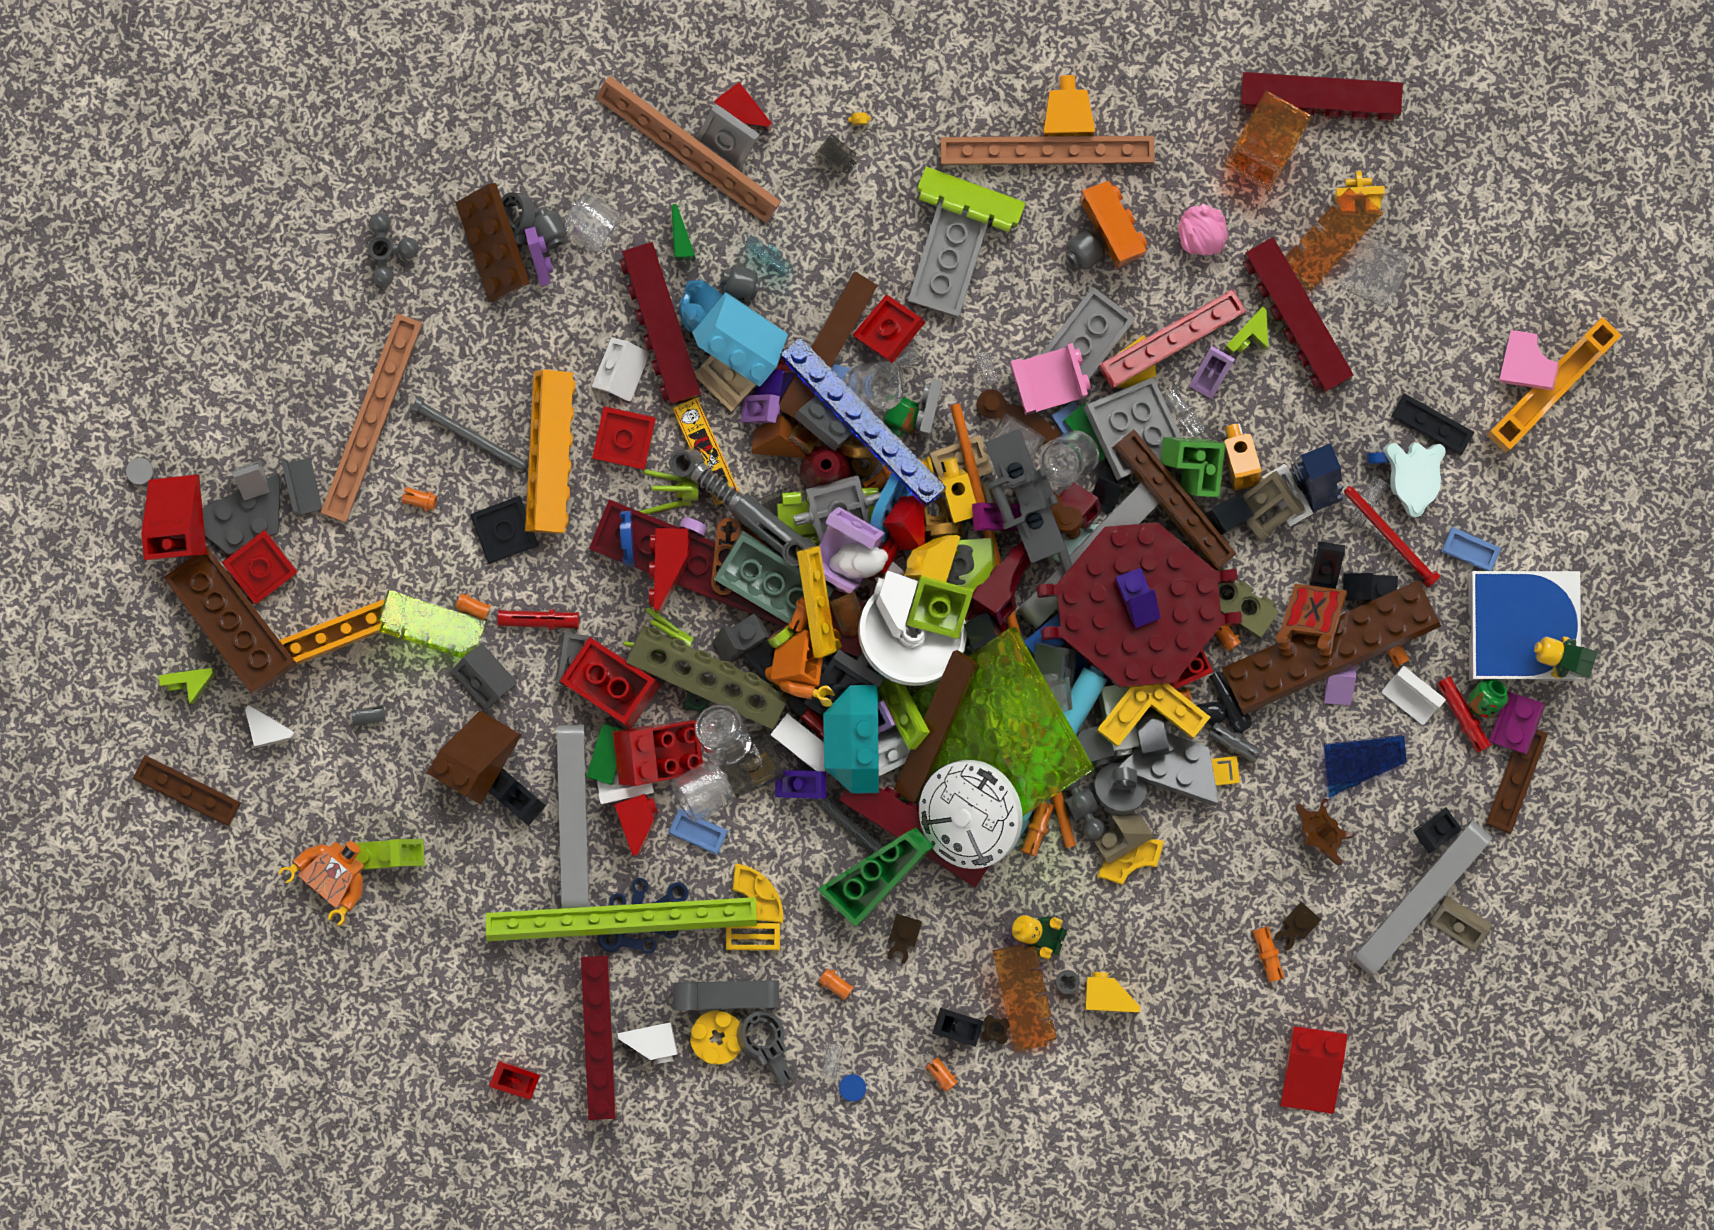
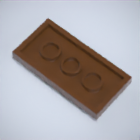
[455,183,530,302]

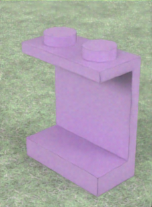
[819,507,885,594]

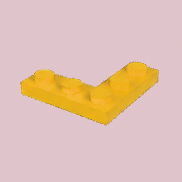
[1096,684,1210,747]

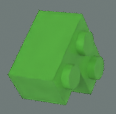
[1160,437,1225,497]

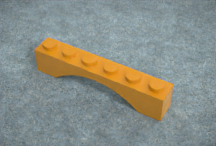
[1486,317,1622,453]

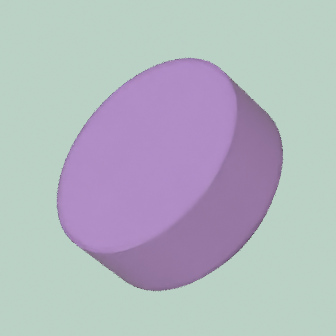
[679,517,707,537]

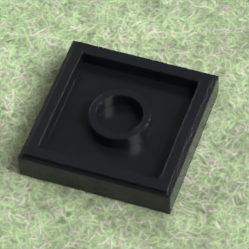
[470,495,539,565]

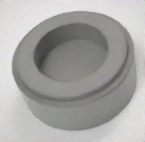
[126,458,154,485]

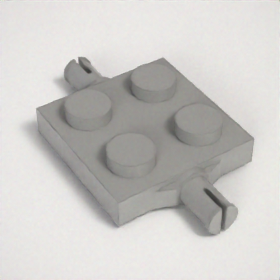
[793,476,882,542]

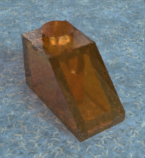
[830,592,862,638]

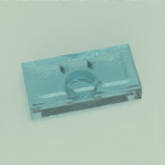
[745,235,794,277]

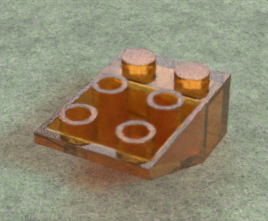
[1224,91,1313,192]

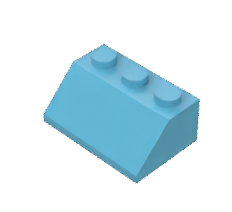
[692,292,788,387]

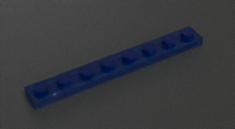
[780,337,946,508]

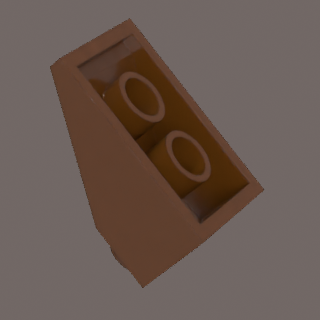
[427,711,522,805]

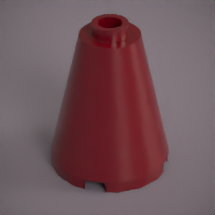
[800,445,853,489]

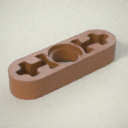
[711,517,741,596]

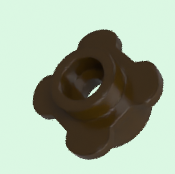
[981,1015,1010,1044]

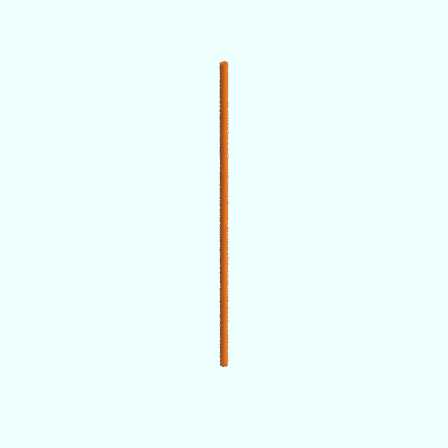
[950,403,1076,848]

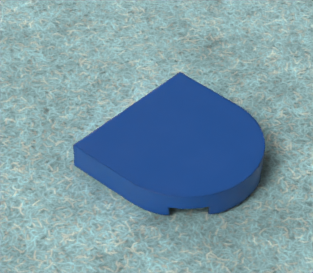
[620,511,635,567]

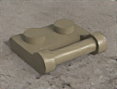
[1243,471,1304,541]

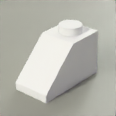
[874,571,918,638]
[617,1022,678,1064]

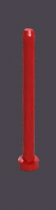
[1344,486,1440,588]

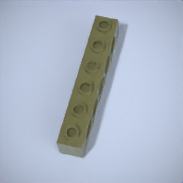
[1143,521,1279,639]
[626,625,789,729]

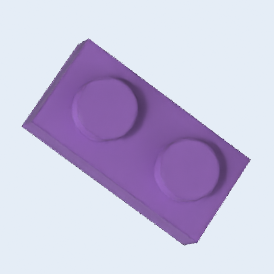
[525,227,553,286]
[740,394,780,424]

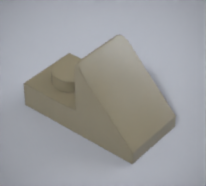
[1093,815,1154,864]

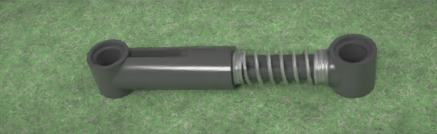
[669,448,815,566]

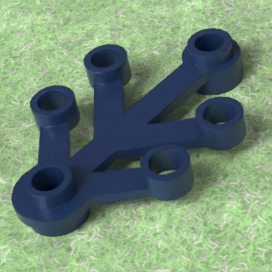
[597,878,689,954]

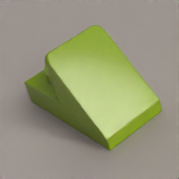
[1224,306,1268,355]
[158,668,216,705]

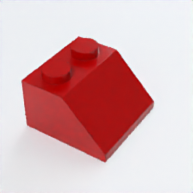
[614,794,659,857]

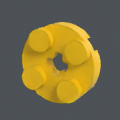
[690,1010,741,1064]

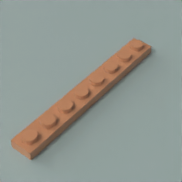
[596,76,781,224]
[941,136,1154,165]
[321,313,423,523]

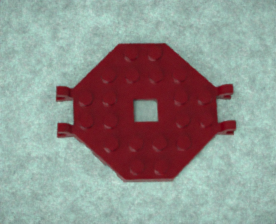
[1036,523,1242,688]

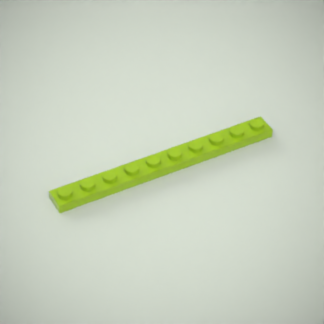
[486,897,757,941]

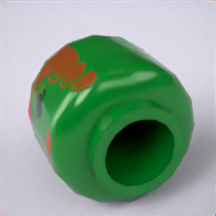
[883,396,920,438]
[1468,679,1508,719]

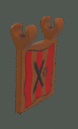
[1276,583,1347,656]

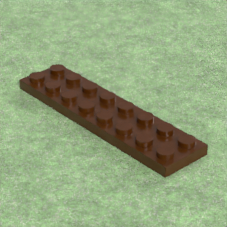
[1222,580,1441,715]

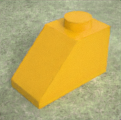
[904,535,960,582]
[1085,972,1140,1012]

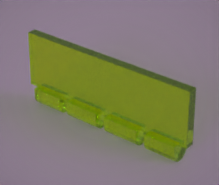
[379,589,486,659]

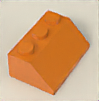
[1080,181,1148,269]

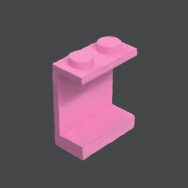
[1010,343,1091,416]

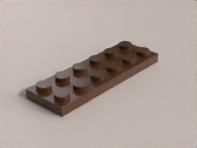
[163,546,297,697]

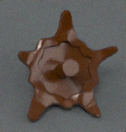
[1295,798,1354,865]

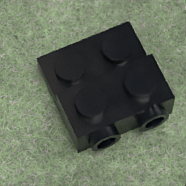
[799,656,874,716]

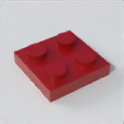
[853,294,926,364]
[592,406,656,470]
[222,529,298,605]

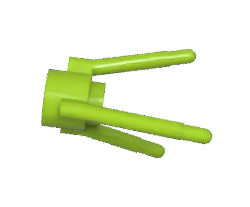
[640,469,698,514]
[623,608,693,655]

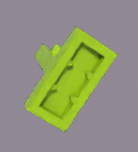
[356,839,425,869]

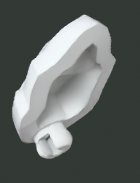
[829,542,888,579]

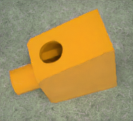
[1043,75,1095,136]
[1224,424,1262,491]

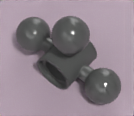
[368,213,419,287]
[1059,770,1105,839]

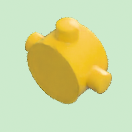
[848,112,872,126]

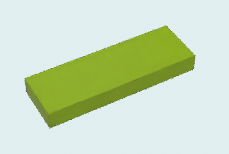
[877,677,930,750]

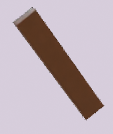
[779,271,878,422]
[1113,429,1236,571]
[894,650,979,803]

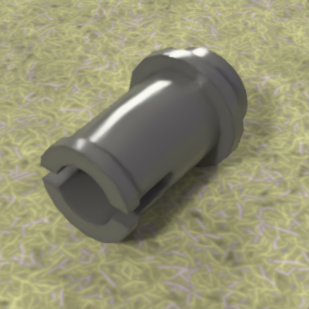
[351,705,386,728]

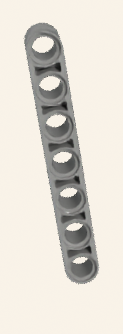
[1017,482,1159,629]
[557,724,590,908]
[1351,819,1493,977]

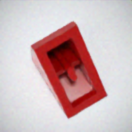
[883,495,925,550]
[489,1060,540,1100]

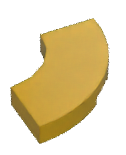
[1097,839,1165,885]
[732,863,783,923]

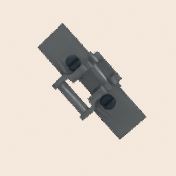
[985,429,1067,563]

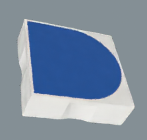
[1468,571,1581,681]

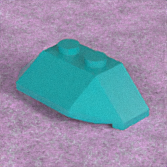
[823,685,879,793]

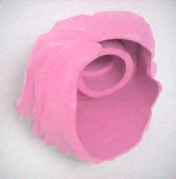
[1178,204,1228,256]

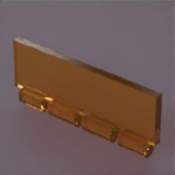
[1285,188,1384,291]
[992,944,1057,1051]

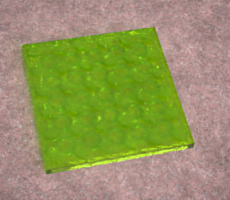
[911,627,1095,816]

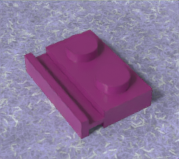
[1489,691,1546,755]

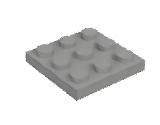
[1083,377,1182,480]

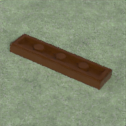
[1485,729,1548,834]
[133,755,241,827]

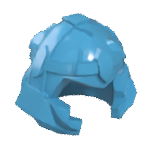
[678,278,723,333]

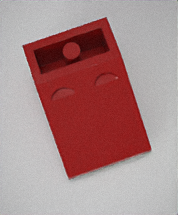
[141,474,207,560]
[649,528,690,614]
[613,720,704,786]

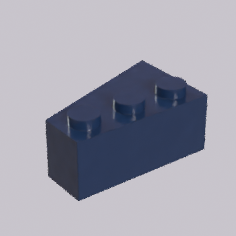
[1291,443,1343,512]

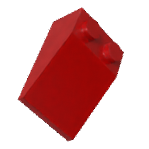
[560,637,661,728]
[1280,1026,1348,1114]

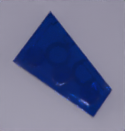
[1323,734,1407,798]

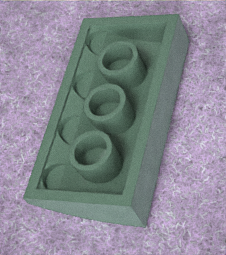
[714,530,834,631]

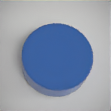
[1367,452,1390,464]
[839,1074,866,1101]

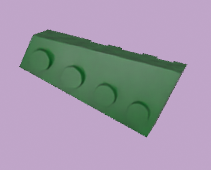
[817,827,935,927]

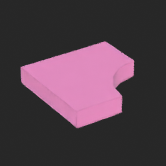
[1499,330,1559,391]

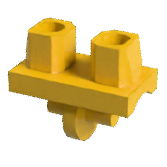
[1334,171,1385,215]

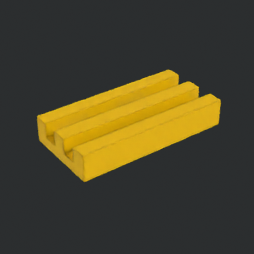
[726,923,780,950]

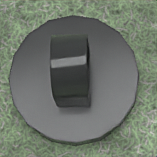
[1092,763,1147,816]

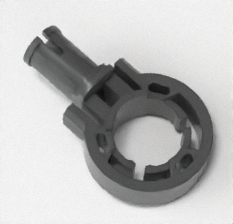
[502,192,535,249]
[737,1011,795,1086]

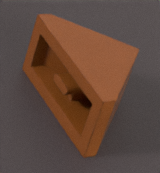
[752,415,807,458]

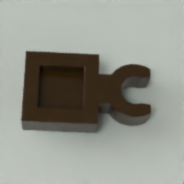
[1274,901,1321,950]
[888,914,922,964]

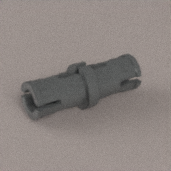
[1208,722,1263,764]

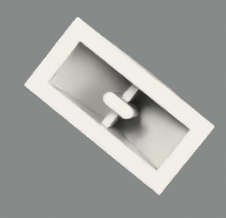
[245,705,297,747]

